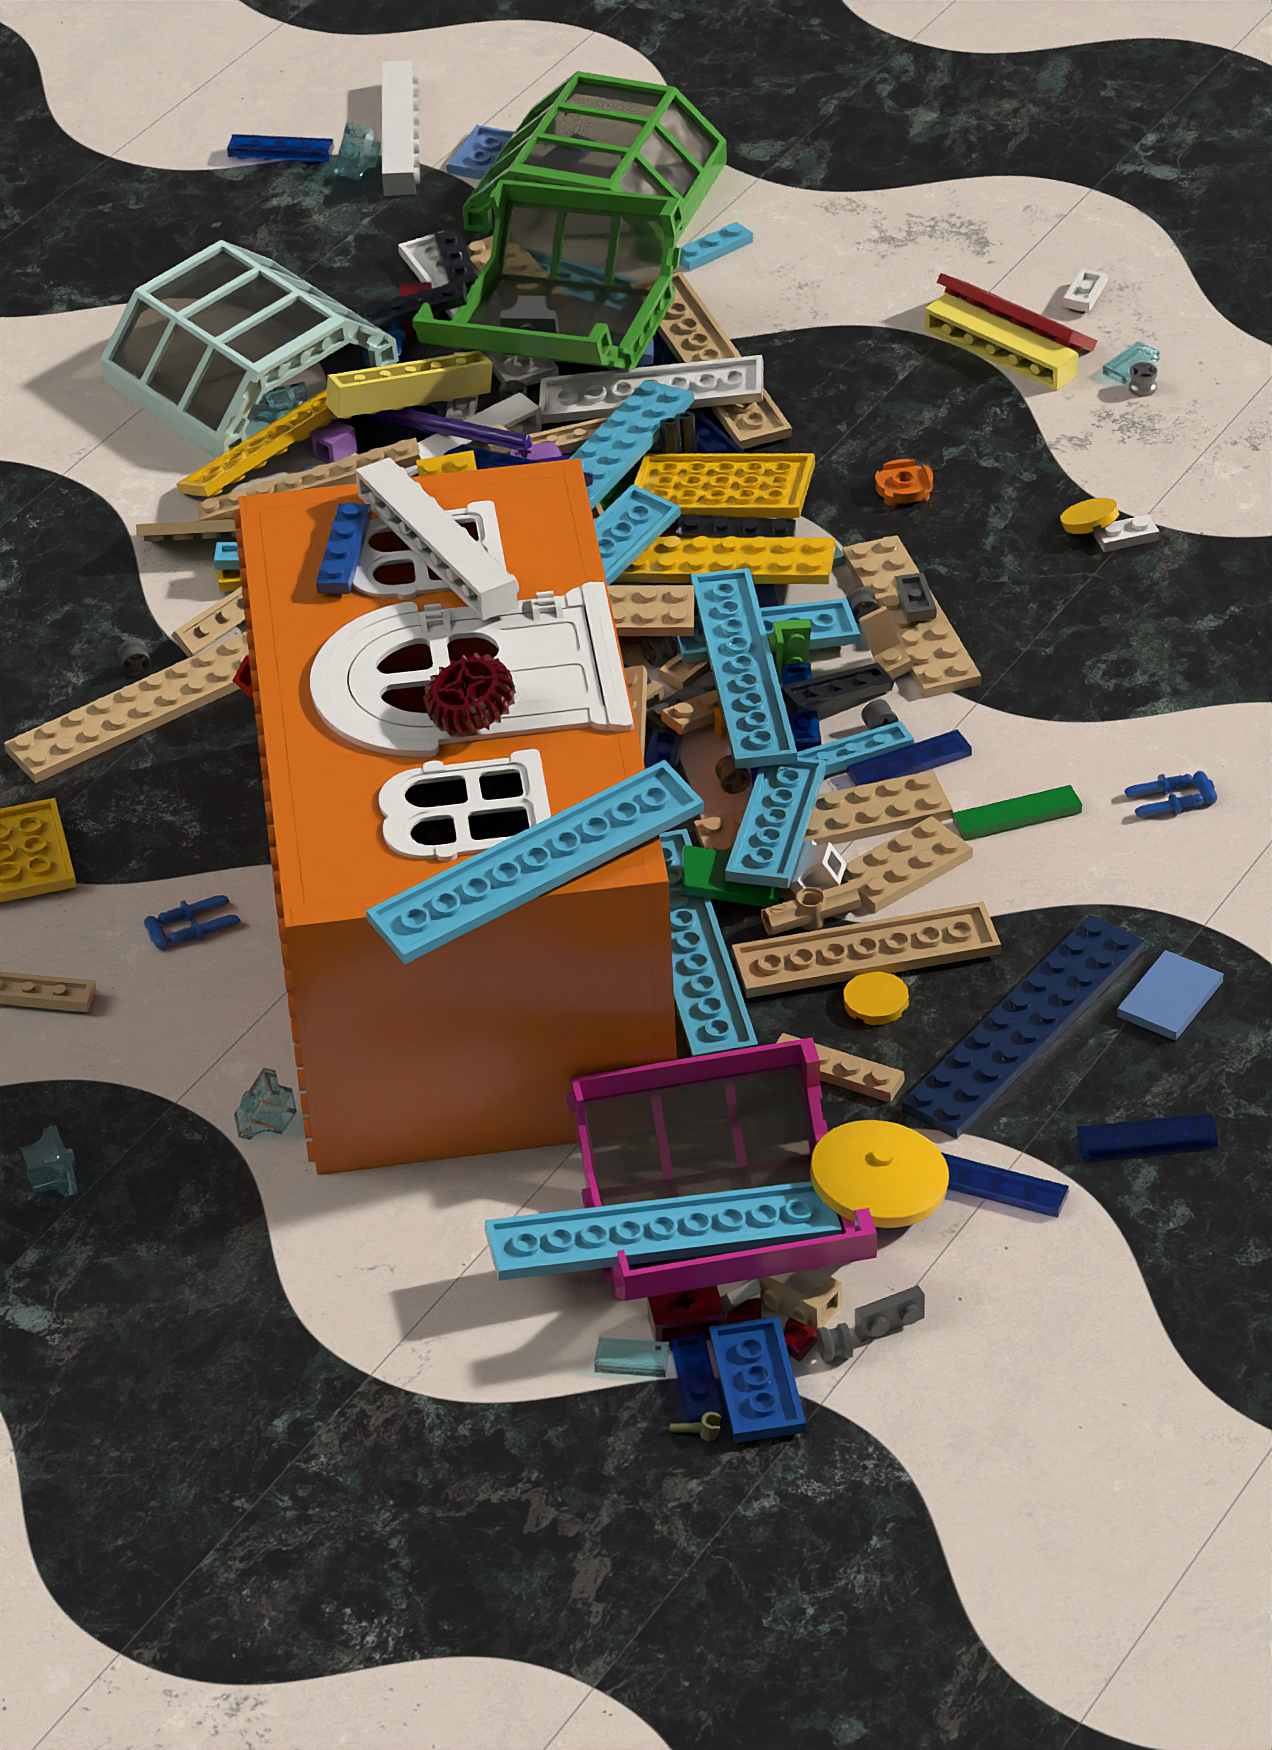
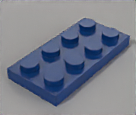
[709,1316,806,1443]

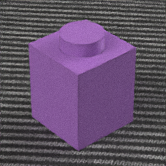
[311,418,357,464]

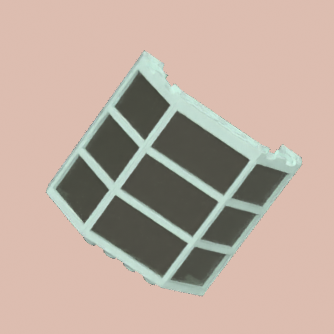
[100,240,399,458]

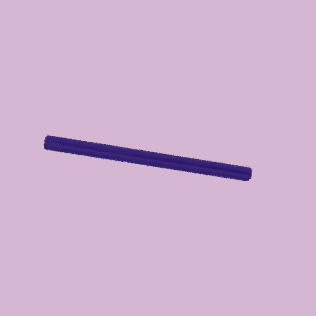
[357,408,532,452]

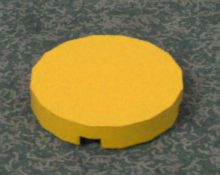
[1060,498,1119,534]
[844,971,909,1025]

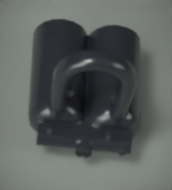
[650,412,697,454]

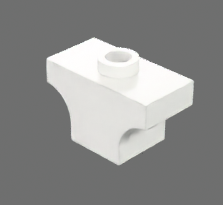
[789,839,847,896]

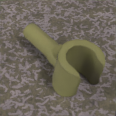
[670,1412,721,1441]

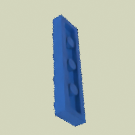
[316,503,372,594]

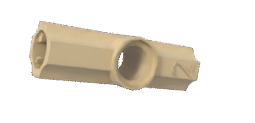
[761,881,861,936]

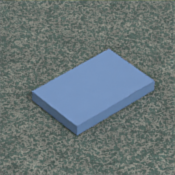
[446,125,514,180]
[1117,950,1224,1041]

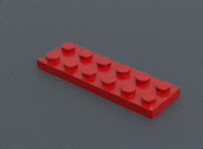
[936,273,1098,352]

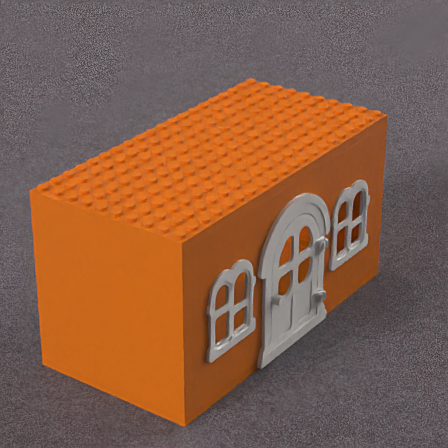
[233,458,680,1175]

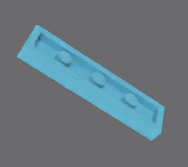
[797,721,914,776]

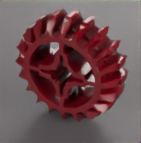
[423,653,516,737]

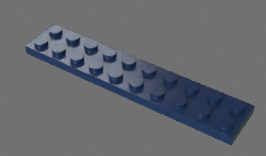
[902,915,1144,1139]

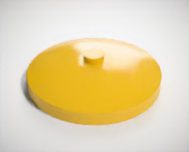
[810,1120,949,1228]

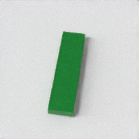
[953,785,1082,840]

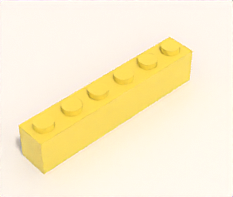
[925,293,1078,391]
[326,350,493,419]

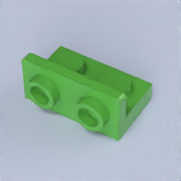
[767,619,811,684]

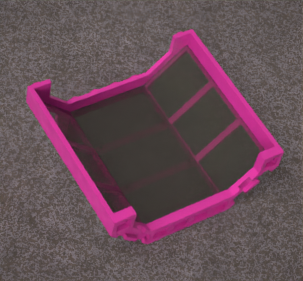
[566,1038,877,1301]

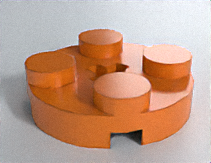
[875,459,933,506]

